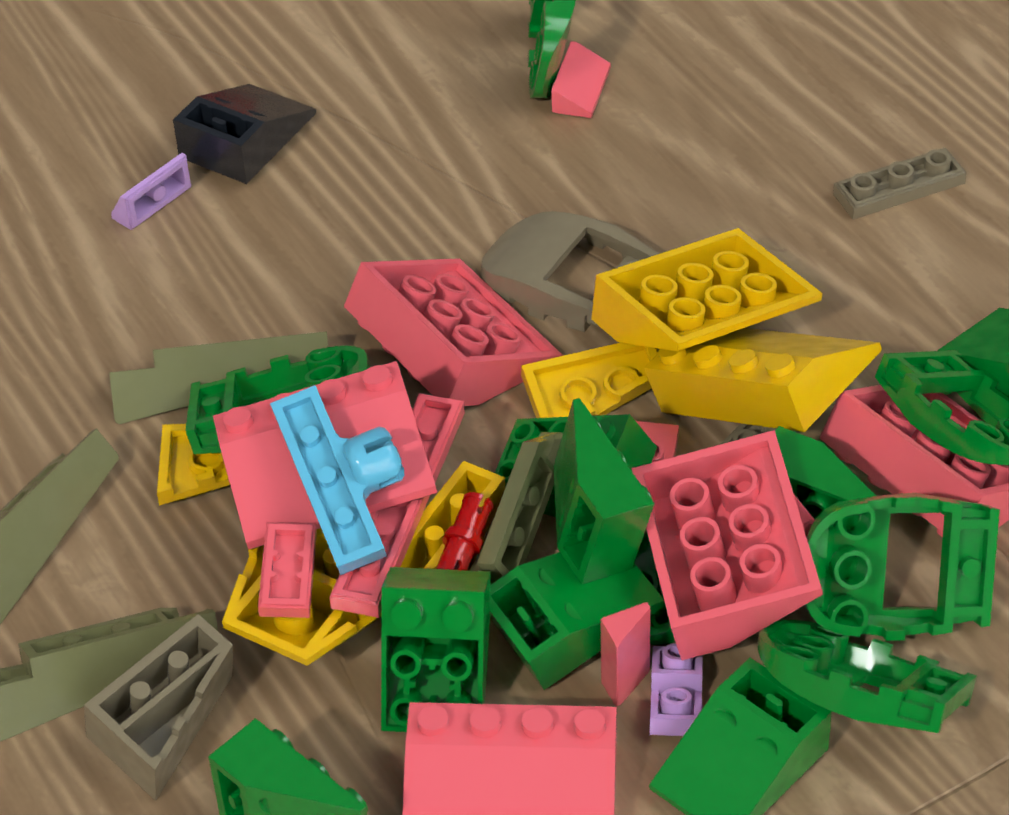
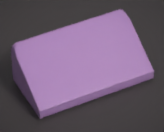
[111,153,191,230]

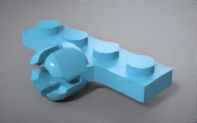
[270,385,404,575]

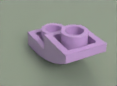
[650,643,703,736]

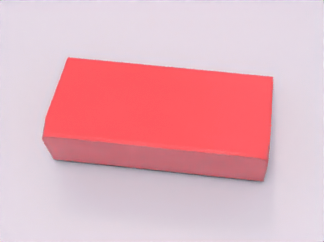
[551,41,611,118]
[600,602,650,707]

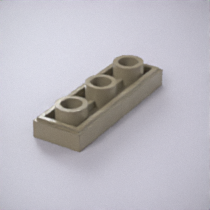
[833,148,966,220]

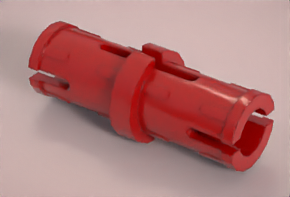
[436,492,494,571]

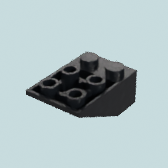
[173,84,316,184]

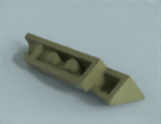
[109,331,328,424]
[0,428,119,624]
[467,432,563,585]
[0,607,218,742]

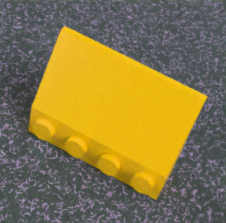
[591,228,823,352]
[644,328,882,432]

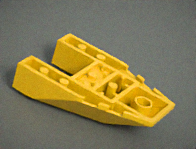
[222,461,505,666]

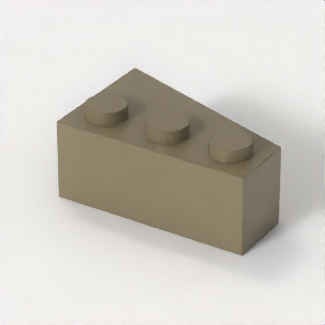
[84,614,233,801]

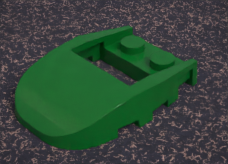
[528,0,576,98]
[185,345,370,454]
[875,350,1009,465]
[805,492,1000,641]
[758,620,977,733]

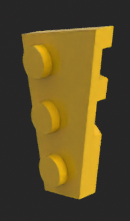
[521,343,658,418]
[157,423,230,506]

